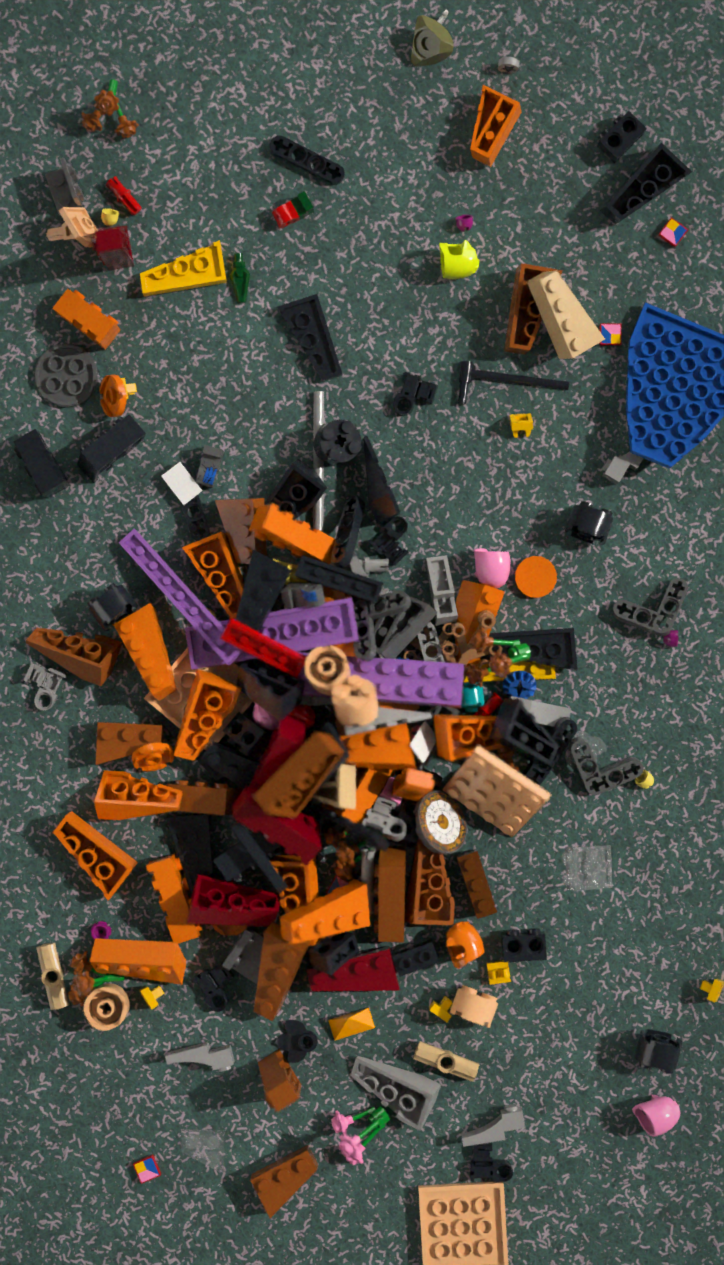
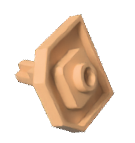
[46,207,97,247]

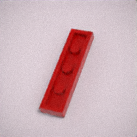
[220,618,307,678]

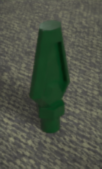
[230,253,250,303]

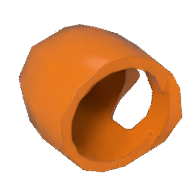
[446,921,484,969]

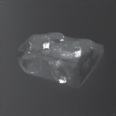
[562,844,613,891]

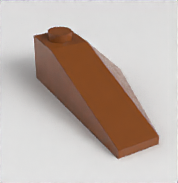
[26,628,122,686]
[405,838,455,925]

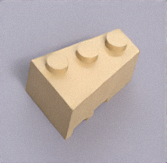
[311,764,356,809]

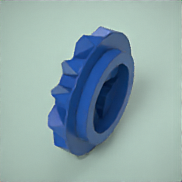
[502,671,536,699]

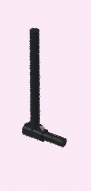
[458,361,569,405]

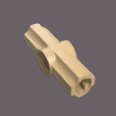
[36,942,69,1010]
[413,1041,479,1082]

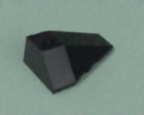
[363,436,401,525]
[264,459,327,520]

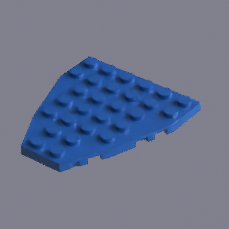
[626,302,724,469]

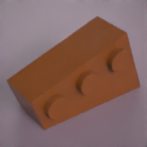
[258,1049,301,1112]

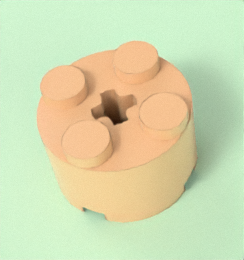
[305,646,351,696]
[331,675,378,727]
[84,983,130,1031]
[450,985,498,1028]

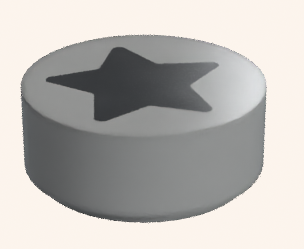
[498,57,519,73]

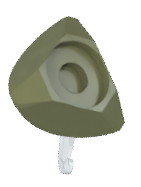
[411,10,454,67]

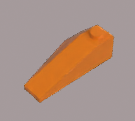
[455,580,505,667]
[173,669,241,761]
[94,770,183,820]

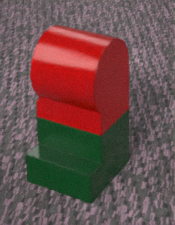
[272,191,314,229]

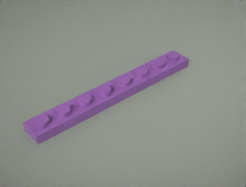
[119,529,244,665]

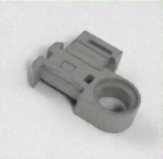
[24,663,66,711]
[362,796,406,841]

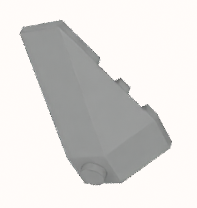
[345,707,432,735]
[351,1056,441,1131]

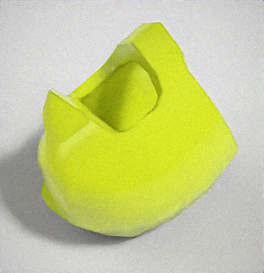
[439,240,479,279]

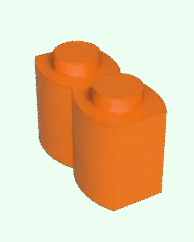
[391,768,434,802]

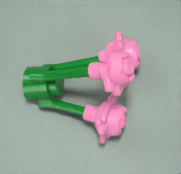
[331,1106,390,1165]

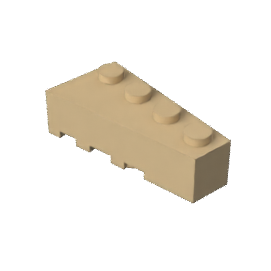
[527,271,605,359]

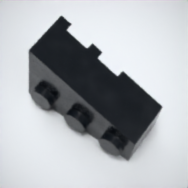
[77,414,146,483]

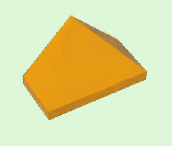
[328,1007,375,1040]

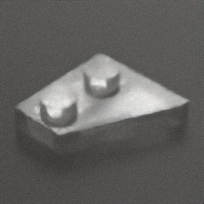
[181,1129,224,1172]

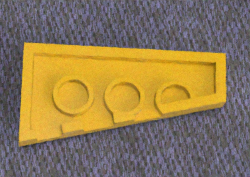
[140,240,227,296]

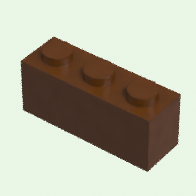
[456,849,497,919]

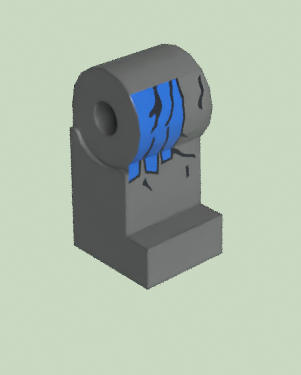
[196,445,224,488]
[281,582,325,609]

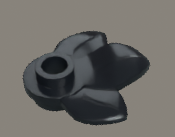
[275,1020,318,1063]

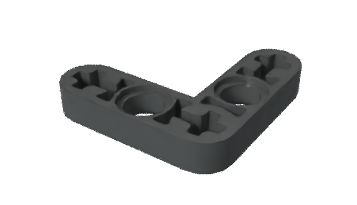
[613,578,688,636]
[353,590,411,662]
[569,737,644,795]

